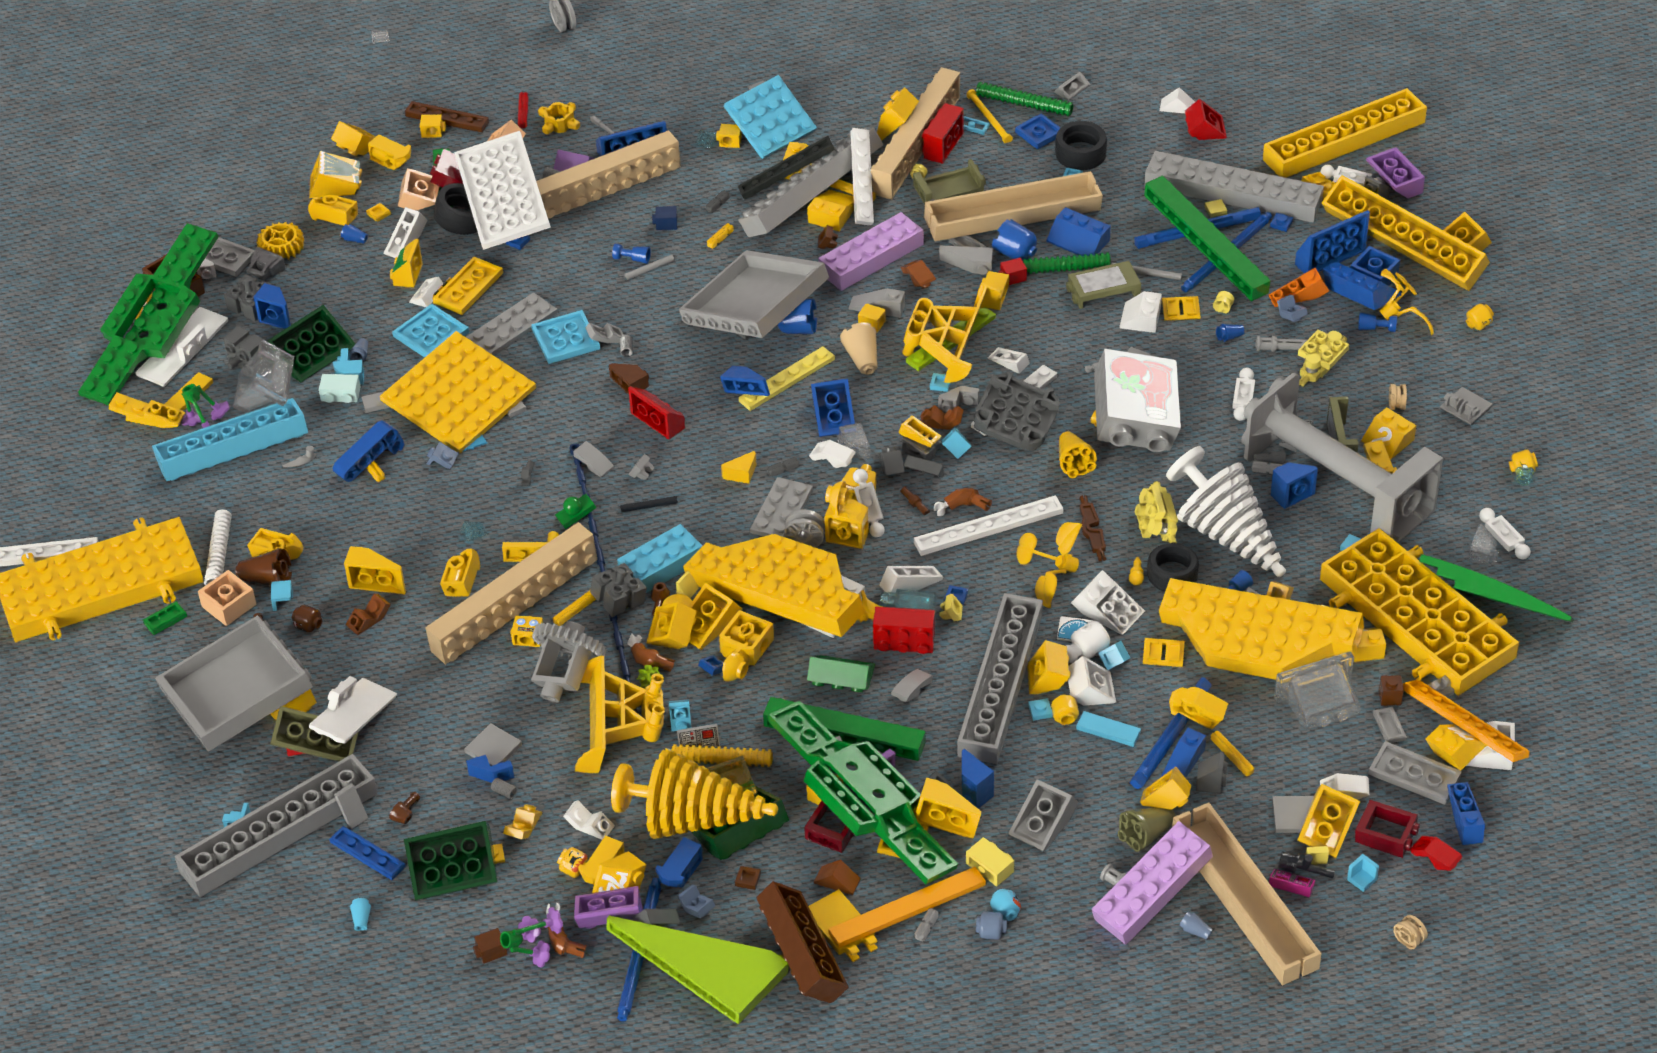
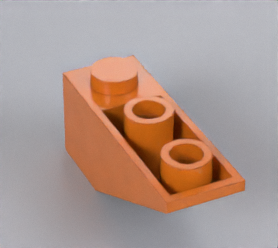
[1269,268,1329,307]

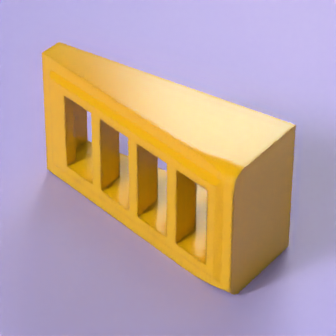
[898,415,942,448]

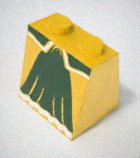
[309,151,362,198]

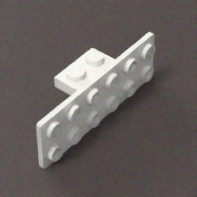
[135,307,228,387]
[309,676,397,744]

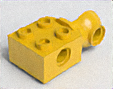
[824,481,869,549]
[719,610,774,682]

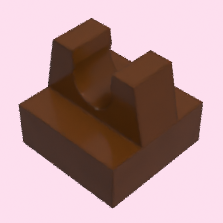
[817,225,838,249]

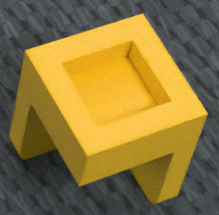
[858,304,886,333]

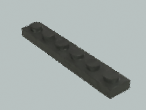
[738,136,835,200]

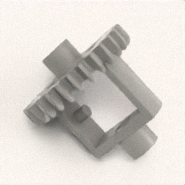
[531,621,607,703]

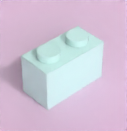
[319,374,361,403]

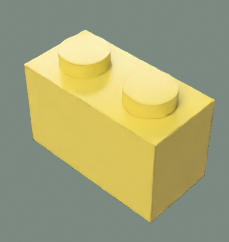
[966,837,1014,886]

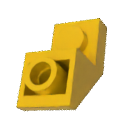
[503,804,542,839]

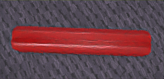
[517,92,529,128]

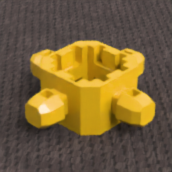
[538,102,580,135]

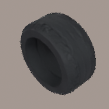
[1147,543,1199,591]

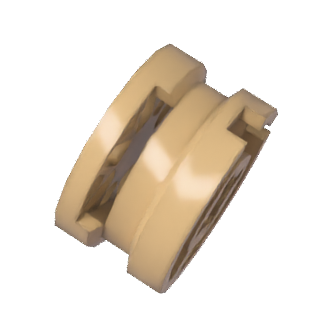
[1389,384,1407,410]
[1393,915,1428,949]

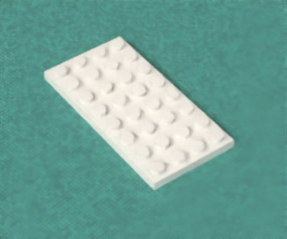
[454,131,551,250]

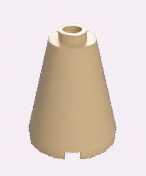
[840,322,877,375]

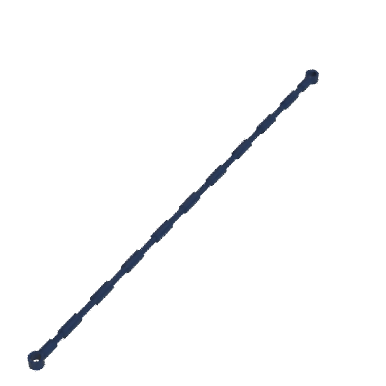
[569,443,640,715]

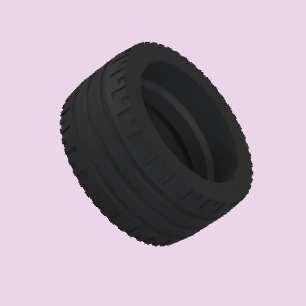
[1055,121,1107,170]
[434,183,478,235]

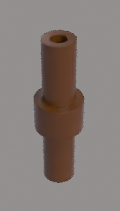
[900,487,930,516]

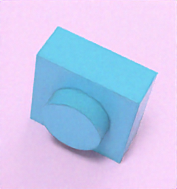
[1028,698,1053,721]

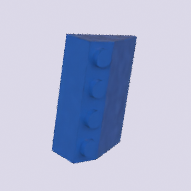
[1295,210,1370,274]

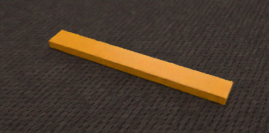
[1403,679,1530,762]
[828,867,986,948]

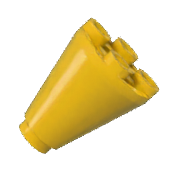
[1059,431,1097,478]

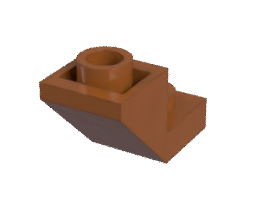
[900,260,936,289]
[920,405,963,430]
[346,593,391,635]

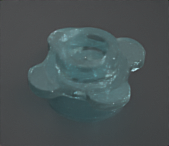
[1514,467,1534,486]

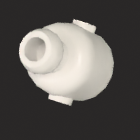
[1066,621,1110,663]

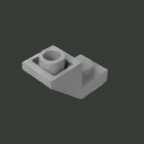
[938,386,979,412]

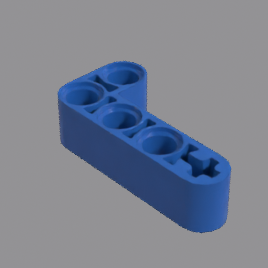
[333,420,404,482]

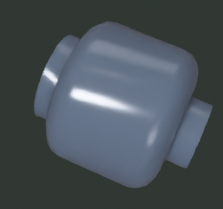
[976,911,1007,940]

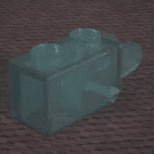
[879,589,935,610]

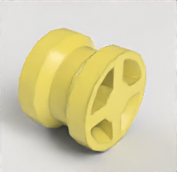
[1213,291,1234,314]

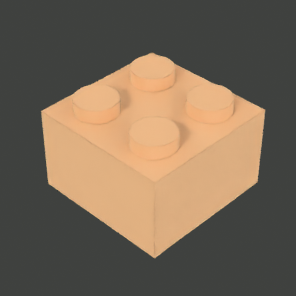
[198,570,257,626]

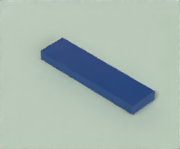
[329,826,406,880]

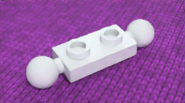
[1320,165,1385,187]
[1232,368,1255,421]
[853,469,885,537]
[1479,508,1531,559]

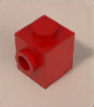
[998,258,1027,285]

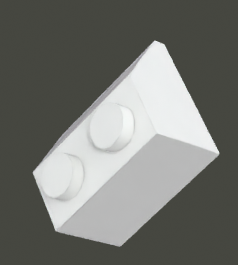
[1120,291,1162,333]
[1068,656,1116,706]

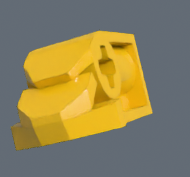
[368,135,411,170]
[308,195,358,226]
[247,528,304,560]
[440,549,480,597]
[1169,687,1228,729]
[578,835,625,885]

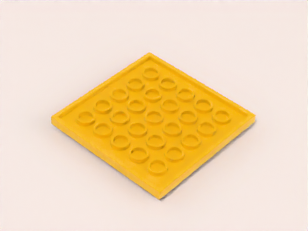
[380,331,536,454]

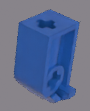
[655,837,703,888]

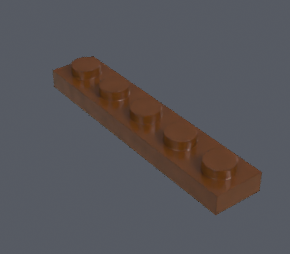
[405,101,489,133]

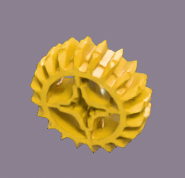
[256,222,305,260]

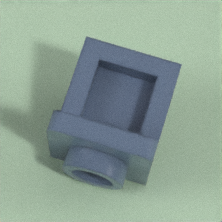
[1277,295,1308,322]
[426,442,458,469]
[678,884,715,918]

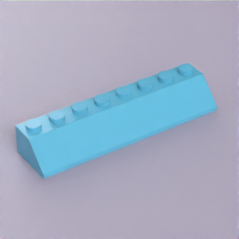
[152,398,308,481]

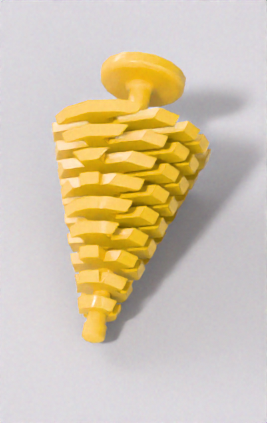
[611,748,778,839]

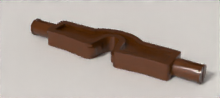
[1079,495,1106,561]

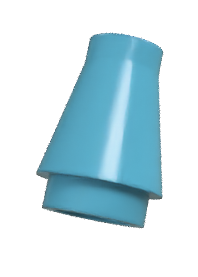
[350,898,371,931]

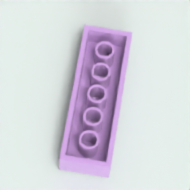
[818,212,924,291]
[1092,821,1213,945]

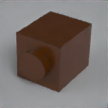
[1379,675,1403,706]
[473,928,508,964]

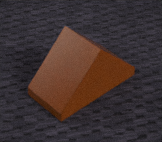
[814,859,861,895]

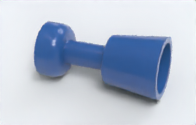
[612,243,651,264]
[1358,313,1397,332]
[1227,570,1253,591]

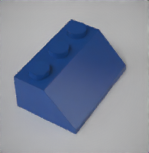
[1046,207,1111,256]

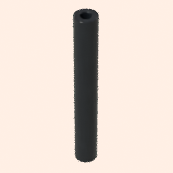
[620,496,678,513]

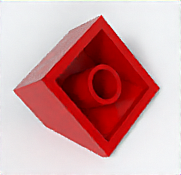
[1185,99,1227,140]

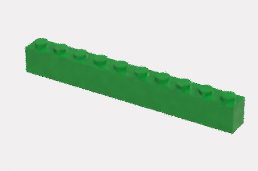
[1144,175,1270,302]

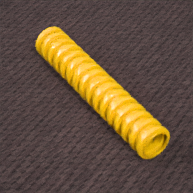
[671,744,773,767]

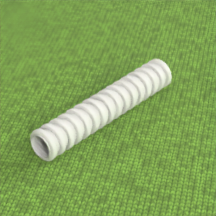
[204,510,232,585]

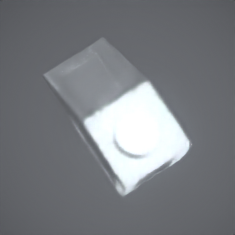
[837,422,871,461]
[1468,523,1499,568]

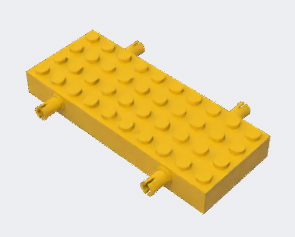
[0,517,204,642]
[1320,528,1519,696]

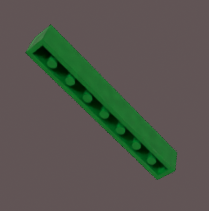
[763,697,926,761]

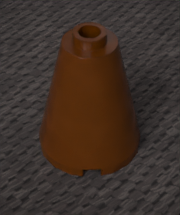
[235,548,292,585]

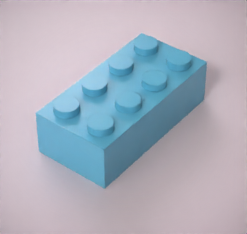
[617,524,703,593]

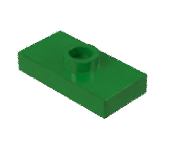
[143,601,187,635]

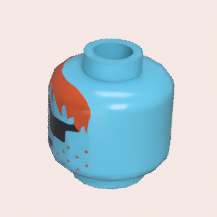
[990,889,1021,921]

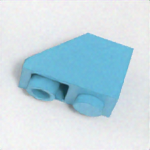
[669,699,692,731]

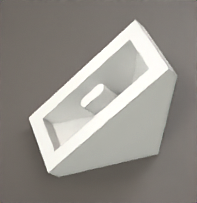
[1160,87,1195,113]

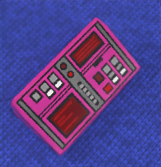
[1269,869,1316,897]

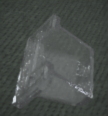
[233,340,294,413]
[1274,651,1361,730]

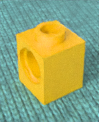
[420,115,446,138]
[716,124,742,148]

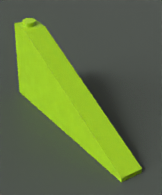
[607,915,789,1024]

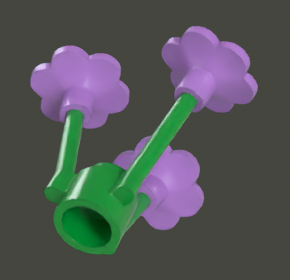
[181,384,230,428]
[500,907,563,968]

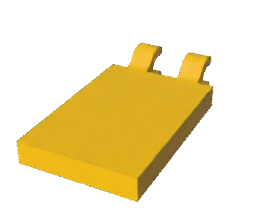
[809,889,878,962]

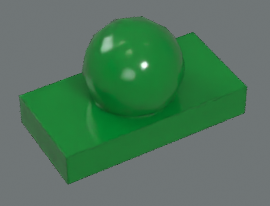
[555,494,597,529]

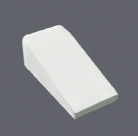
[988,347,1030,374]

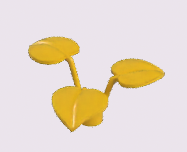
[1379,269,1434,336]
[1017,522,1082,608]

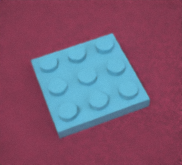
[392,304,469,358]
[531,310,600,364]

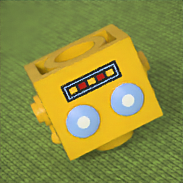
[510,615,543,647]

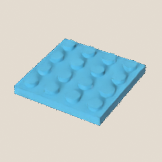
[723,75,817,159]

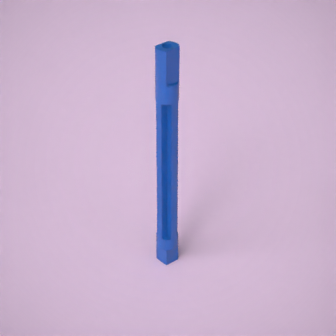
[1134,207,1261,249]
[1129,677,1212,789]

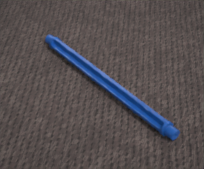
[1181,212,1272,292]
[617,878,661,1021]

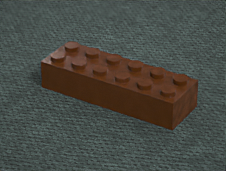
[756,881,849,1003]

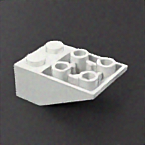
[1071,570,1145,635]
[1449,721,1515,770]

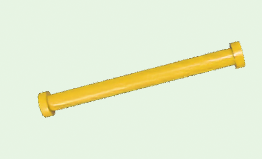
[966,89,1013,143]

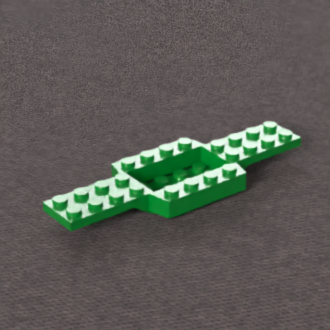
[78,223,219,405]
[767,701,958,885]

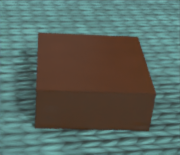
[735,866,761,890]

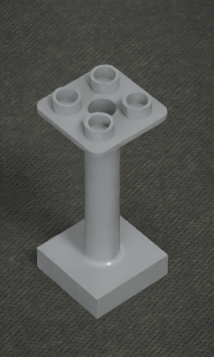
[1241,373,1443,543]

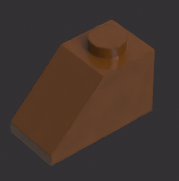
[609,363,649,394]

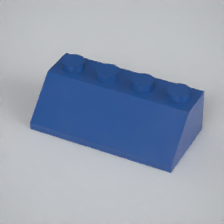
[596,121,667,157]
[1323,262,1401,310]

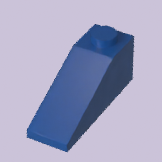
[720,366,770,396]
[1160,728,1206,778]

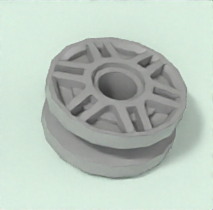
[549,0,576,33]
[783,509,825,548]

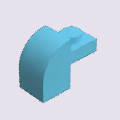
[333,348,364,384]

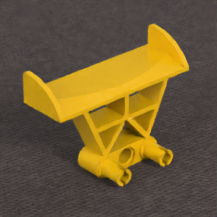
[902,283,1001,383]
[575,655,665,773]

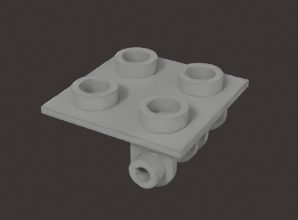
[1440,387,1493,425]

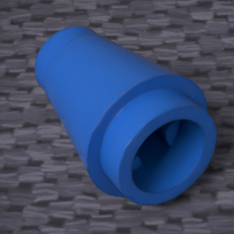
[341,224,368,244]
[1216,324,1244,342]

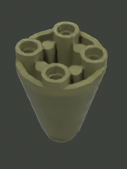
[1118,808,1176,852]

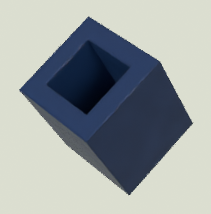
[652,206,677,230]

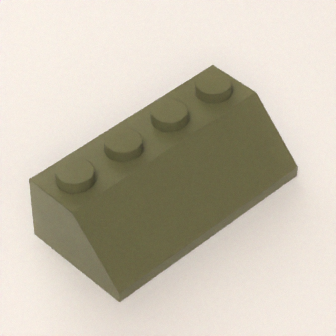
[270,706,358,762]

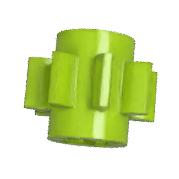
[636,665,663,688]

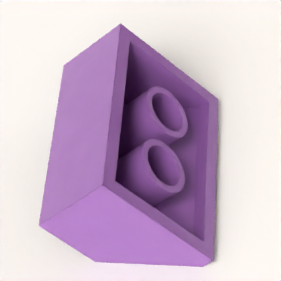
[1366,147,1425,198]
[574,886,643,929]

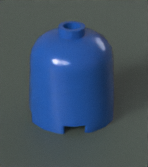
[992,219,1037,261]
[778,299,817,334]

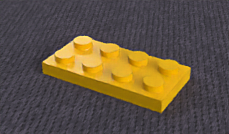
[433,257,503,315]

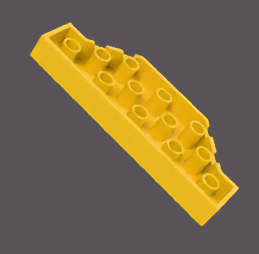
[683,534,864,637]
[1159,578,1364,681]

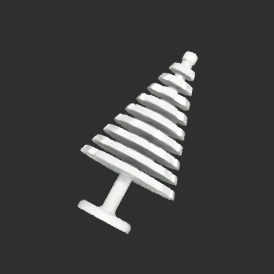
[1166,446,1286,577]

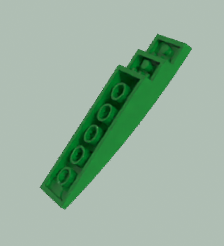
[1419,554,1574,623]

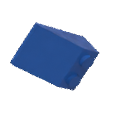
[811,379,856,437]

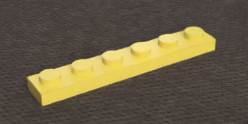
[738,346,835,411]

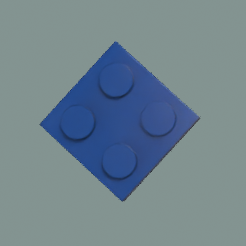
[1015,113,1060,149]

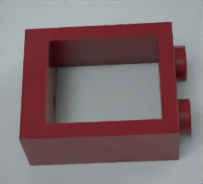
[804,800,854,853]
[1355,800,1420,858]

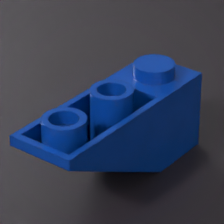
[1447,782,1485,845]

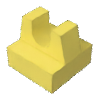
[939,594,963,621]

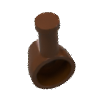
[651,582,670,616]
[389,792,420,824]

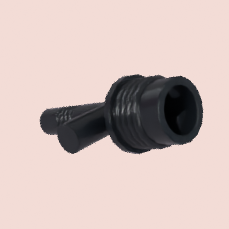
[1278,851,1335,879]

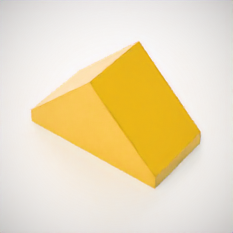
[721,451,757,483]

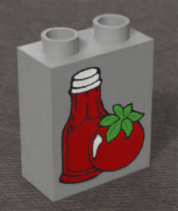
[1094,348,1181,452]

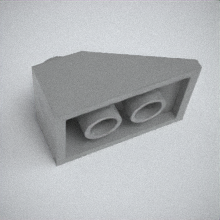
[1008,779,1079,852]

